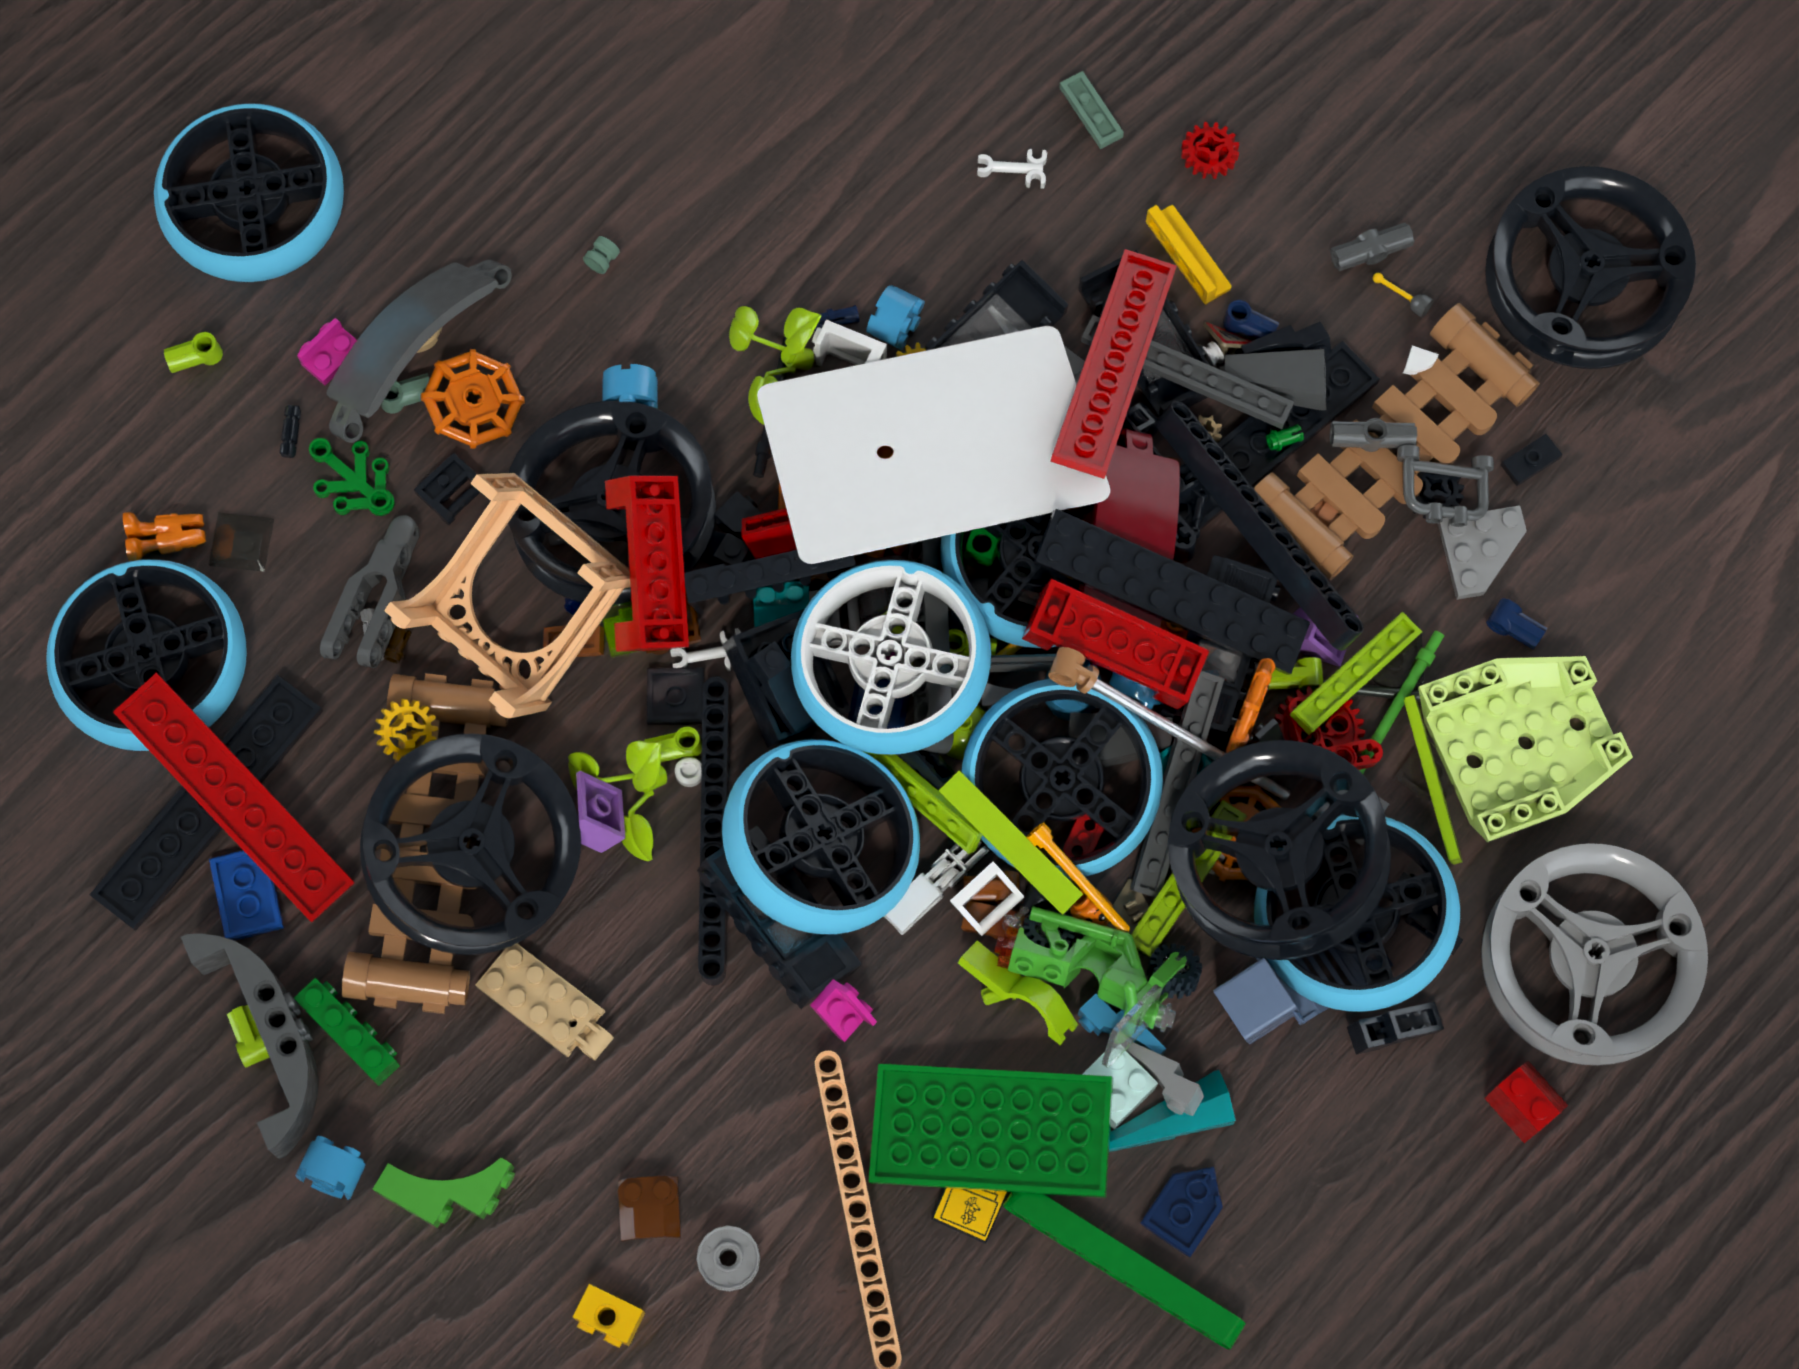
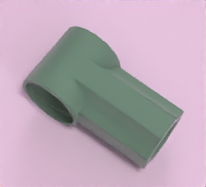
[381,373,430,414]

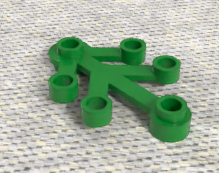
[309,438,395,516]

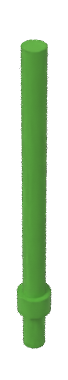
[1359,631,1444,774]

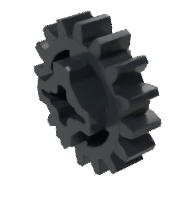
[1406,472,1465,519]

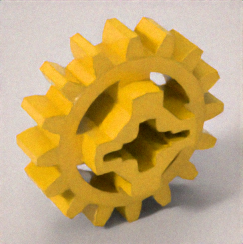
[374,699,439,761]

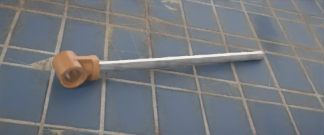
[1048,647,1290,800]

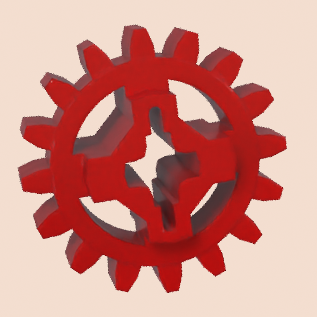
[1181,122,1239,179]

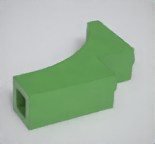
[373,1158,515,1228]

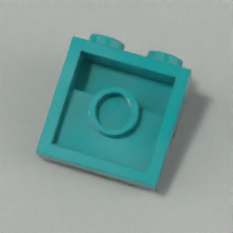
[753,582,810,627]

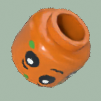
[1070,889,1113,926]

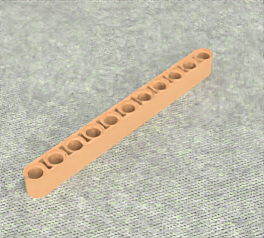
[815,1051,901,1369]

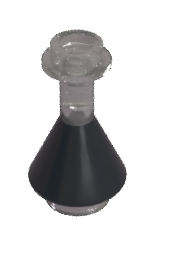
[1002,882,1053,935]

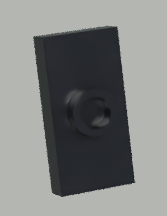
[1501,434,1563,486]

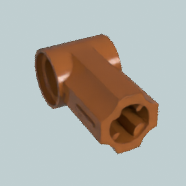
[963,871,1021,905]

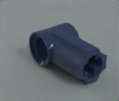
[1223,300,1279,339]
[1486,598,1547,650]

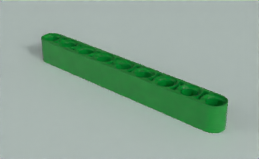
[1002,1192,1246,1350]

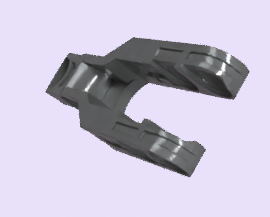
[320,515,419,668]

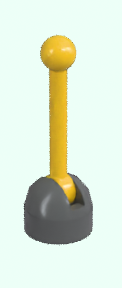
[1373,273,1434,318]

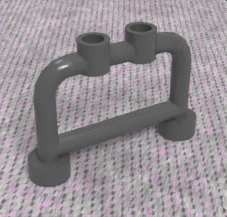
[1397,445,1494,527]

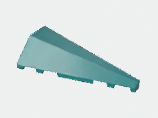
[1109,1070,1236,1152]

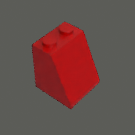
[1484,1061,1568,1143]

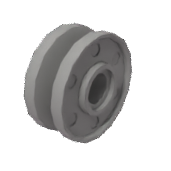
[696,1226,760,1292]

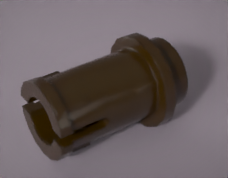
[384,626,412,664]

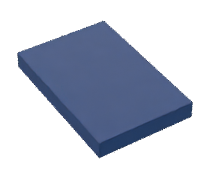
[209,850,284,941]

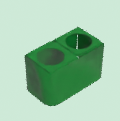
[963,528,998,570]

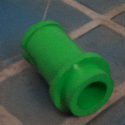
[1266,424,1304,451]

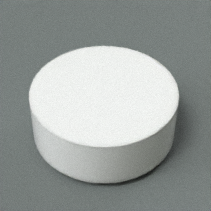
[675,757,702,787]

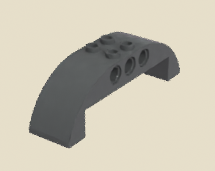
[181,933,319,1159]

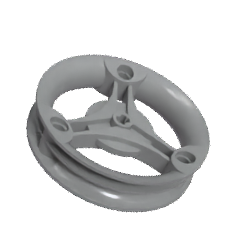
[1481,844,1708,1066]

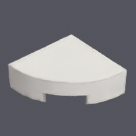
[1403,346,1439,375]

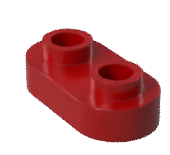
[1063,814,1104,857]

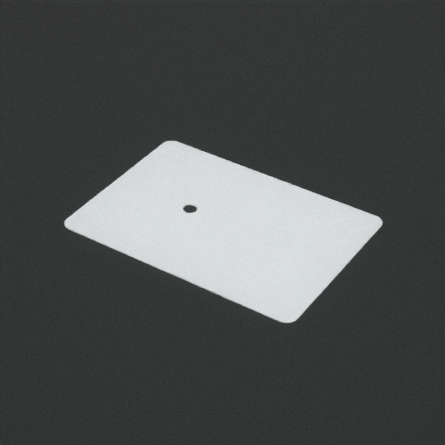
[757,326,1110,564]

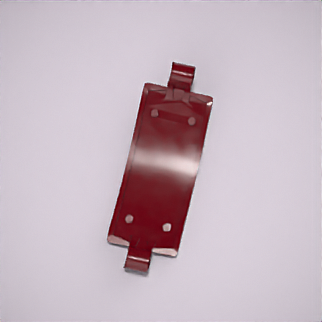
[1081,429,1180,668]

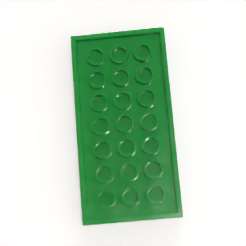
[869,1064,1114,1198]

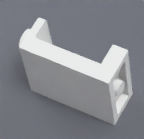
[812,320,887,366]

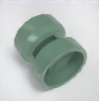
[583,236,620,274]

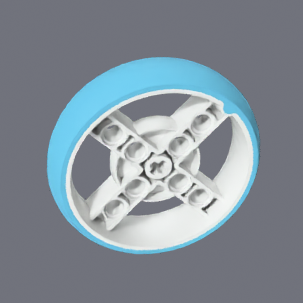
[791,560,991,755]

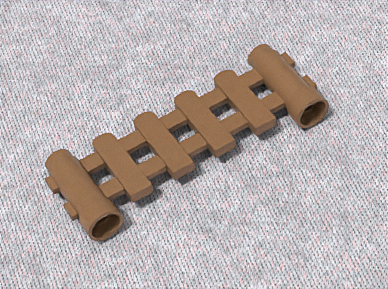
[1254,303,1540,580]
[342,673,509,1014]

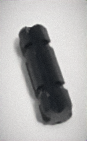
[280,405,301,458]

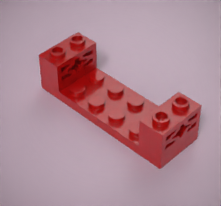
[605,476,689,652]
[1022,579,1210,710]

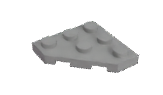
[1438,505,1527,600]

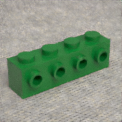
[294,978,400,1086]

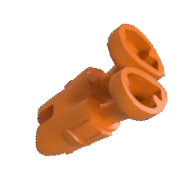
[123,512,206,562]

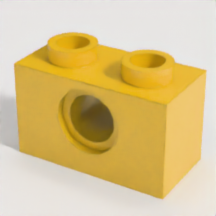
[573,1284,645,1348]

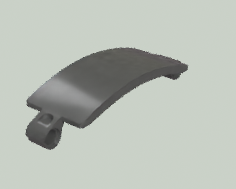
[326,260,512,443]

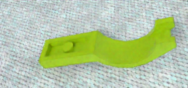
[958,941,1078,1046]

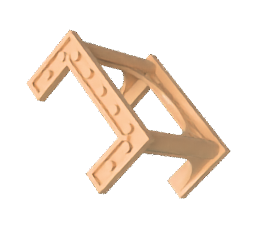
[384,473,631,718]

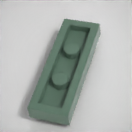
[1059,71,1124,149]

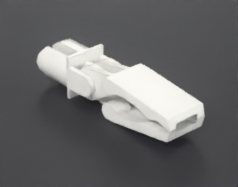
[884,842,989,935]

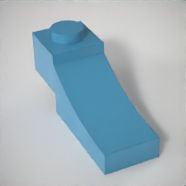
[1078,994,1166,1055]

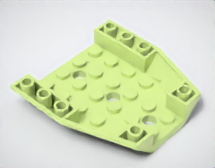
[1418,656,1633,842]

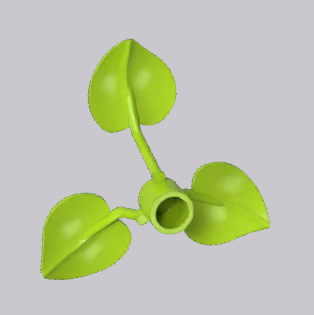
[729,306,822,425]
[568,740,667,861]

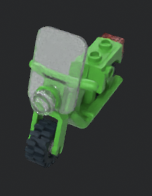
[994,906,1202,1068]

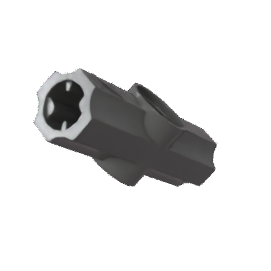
[1330,222,1414,271]
[1329,418,1417,452]

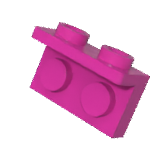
[297,318,357,385]
[810,979,877,1042]

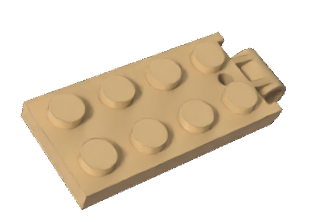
[476,944,614,1061]

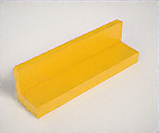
[1146,205,1231,305]

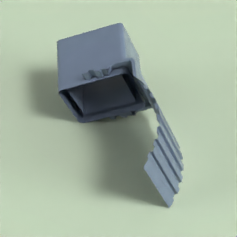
[1213,933,1393,1044]

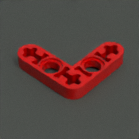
[1285,697,1383,770]

